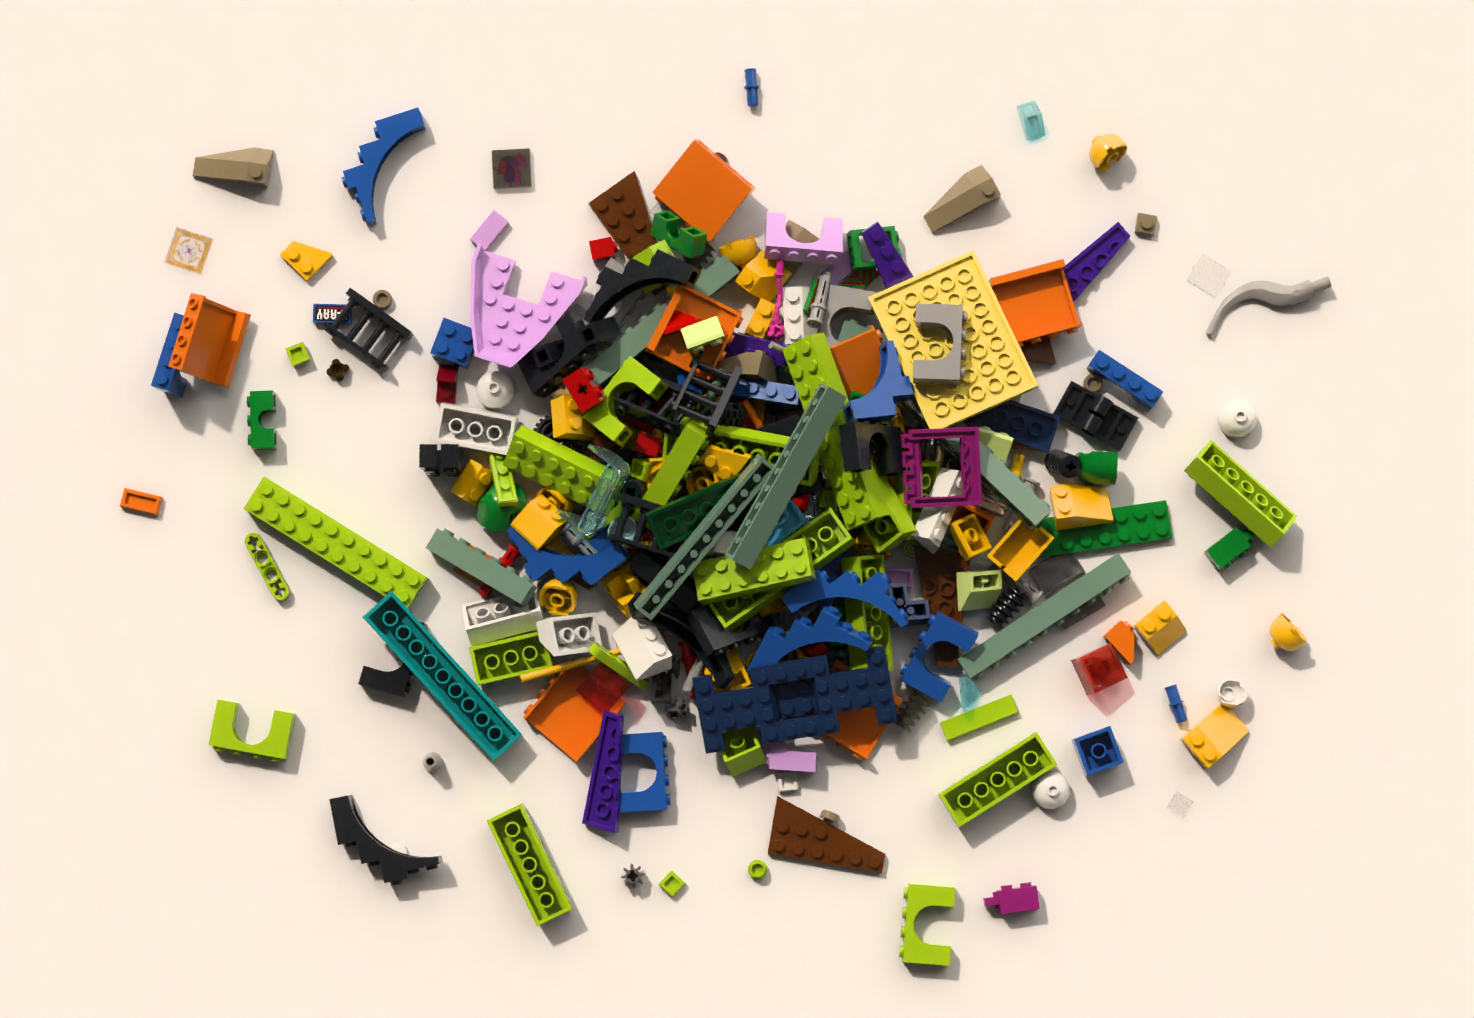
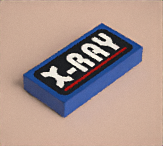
[313,304,352,324]

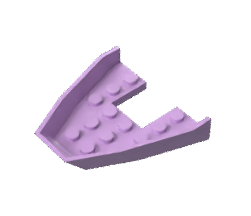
[470,243,588,368]

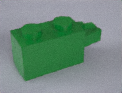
[1204,527,1256,570]

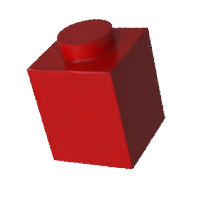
[589,237,618,263]
[634,432,663,458]

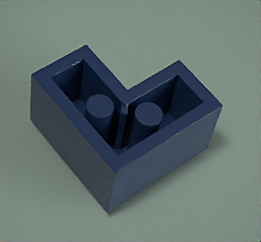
[887,583,931,627]

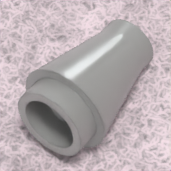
[423,752,442,772]

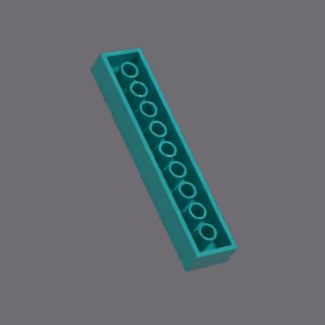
[362,591,522,761]

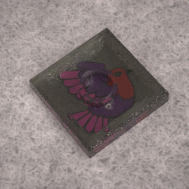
[492,148,532,189]

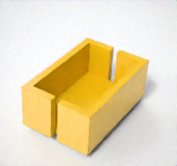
[987,519,1055,582]

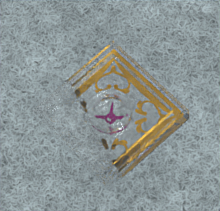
[164,226,213,275]

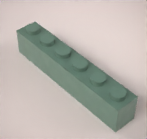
[426,528,537,607]

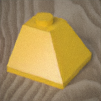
[735,250,792,302]

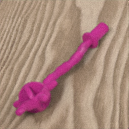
[767,260,785,341]

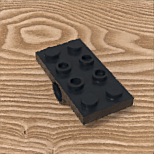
[1053,381,1139,452]

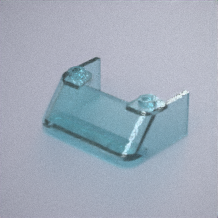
[556,444,630,536]

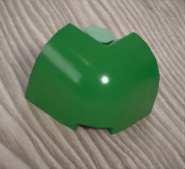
[1075,451,1118,486]
[477,482,527,532]

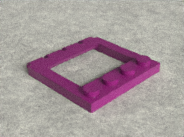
[901,426,982,508]

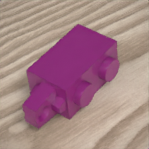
[983,882,1040,914]

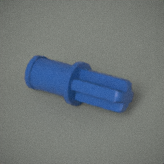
[744,68,759,107]
[1165,684,1187,723]

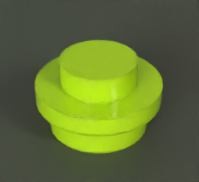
[748,860,767,879]

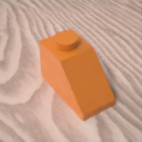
[1102,620,1135,665]

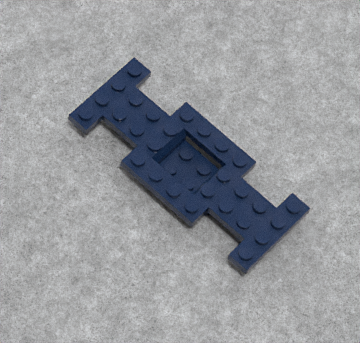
[692,645,898,754]

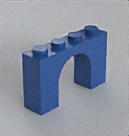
[151,312,188,398]
[899,611,979,702]
[620,732,671,812]

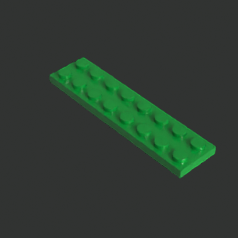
[1037,500,1172,558]

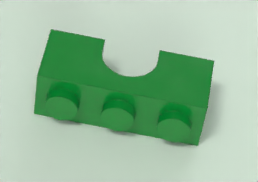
[650,210,707,258]
[247,390,277,450]

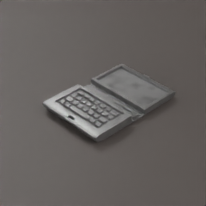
[1029,553,1106,630]

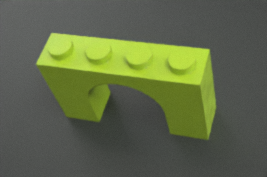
[583,356,669,447]
[208,699,296,762]
[899,883,956,966]

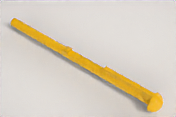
[520,633,667,683]

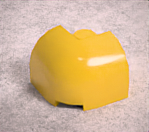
[601,565,647,619]

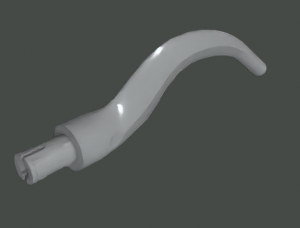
[1206,276,1332,336]

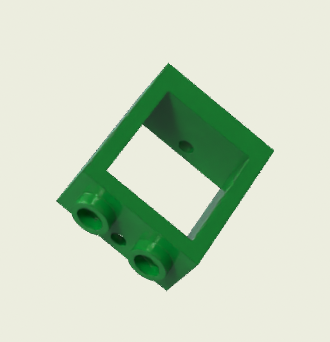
[846,226,902,271]

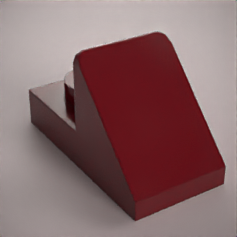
[436,364,459,404]

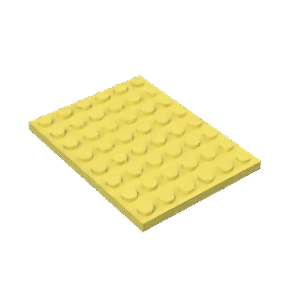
[868,250,1038,429]

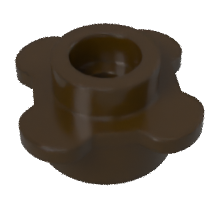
[327,359,349,381]

